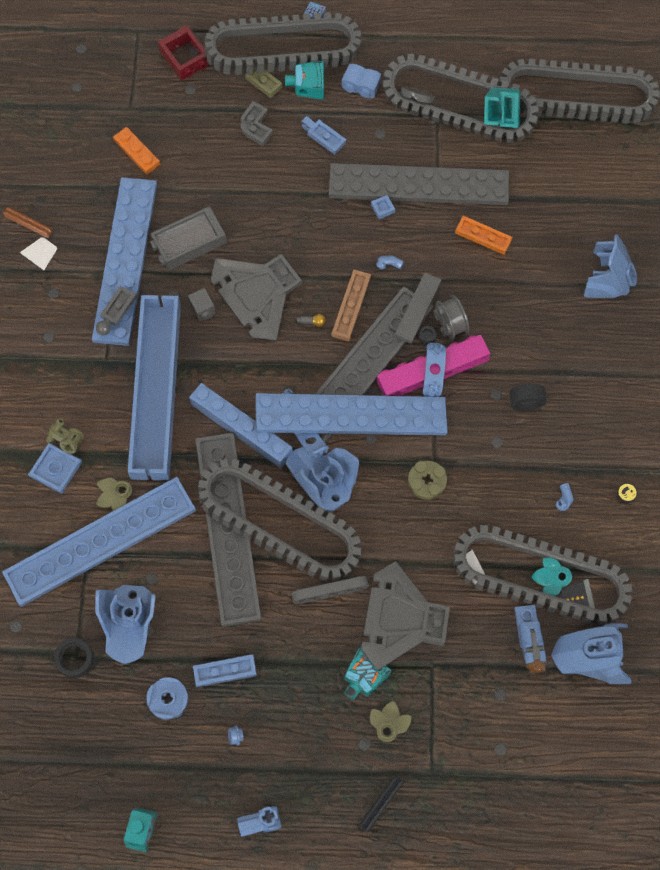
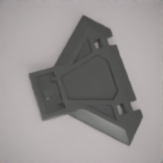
[211,254,302,341]
[361,561,450,671]

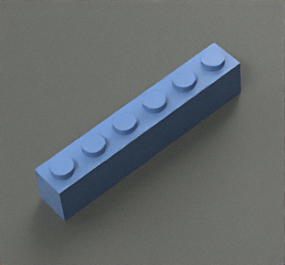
[189,383,293,469]

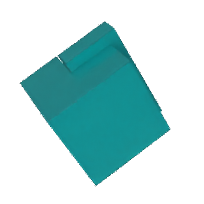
[484,87,520,128]

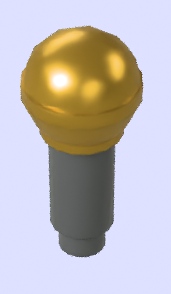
[297,314,326,327]

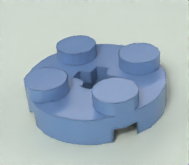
[146,677,188,720]

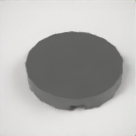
[400,86,435,103]

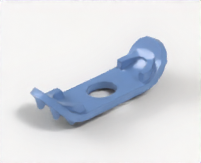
[423,343,446,397]
[294,433,329,457]

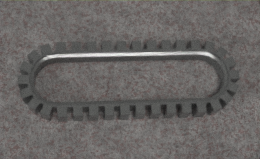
[204,12,361,75]
[383,54,539,143]
[499,59,660,124]
[198,459,361,582]
[453,525,632,625]

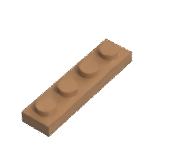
[332,269,371,341]

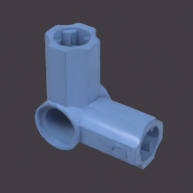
[237,806,282,837]

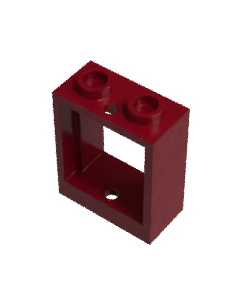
[158,25,210,81]

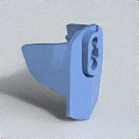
[584,234,637,298]
[286,447,359,512]
[95,585,155,664]
[551,623,631,684]

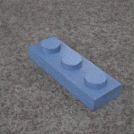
[193,654,257,687]

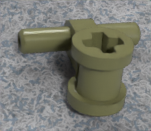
[46,418,84,454]

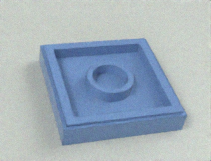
[28,443,82,494]

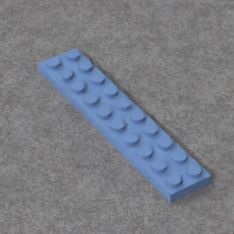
[92,177,157,346]
[255,393,447,435]
[2,477,196,607]

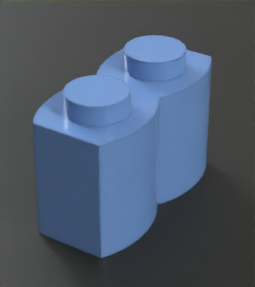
[342,64,382,98]

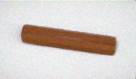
[3,207,52,238]

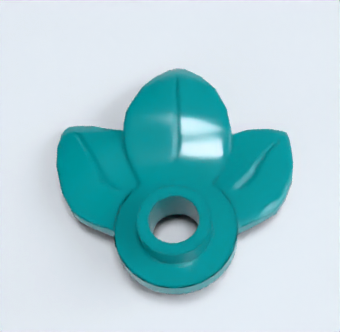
[532,558,572,596]

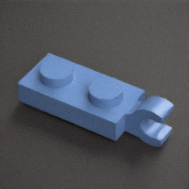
[302,116,346,155]

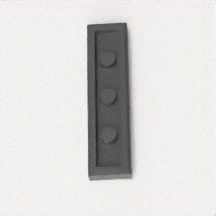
[395,273,441,344]

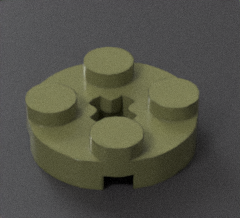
[408,461,447,500]

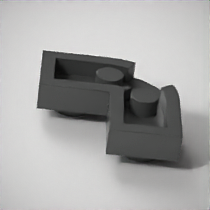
[241,101,273,146]

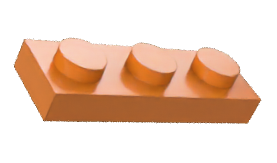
[113,127,160,175]
[455,216,513,255]

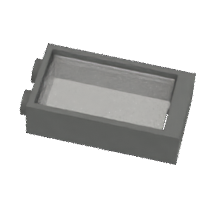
[150,206,227,271]

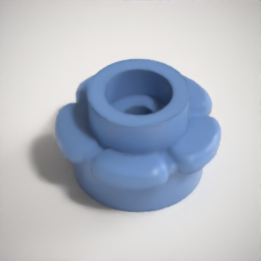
[228,725,243,746]

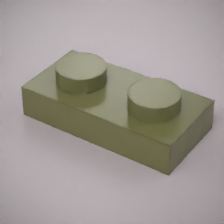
[245,68,283,98]

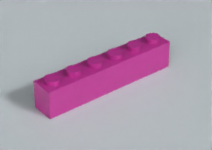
[377,335,490,396]

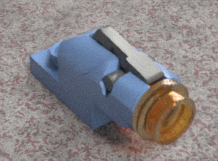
[514,605,547,673]

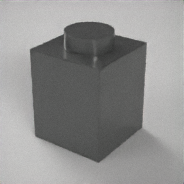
[188,288,216,321]

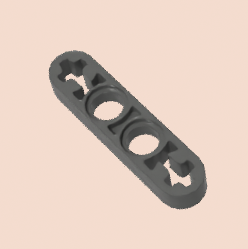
[291,576,369,604]

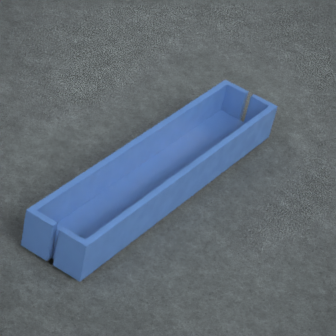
[128,295,181,480]

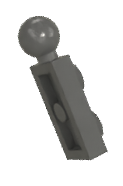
[96,286,137,336]

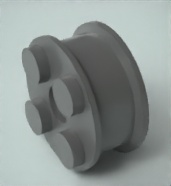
[433,295,469,340]

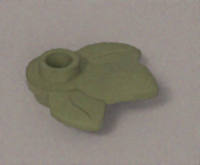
[96,478,132,511]
[370,701,411,742]

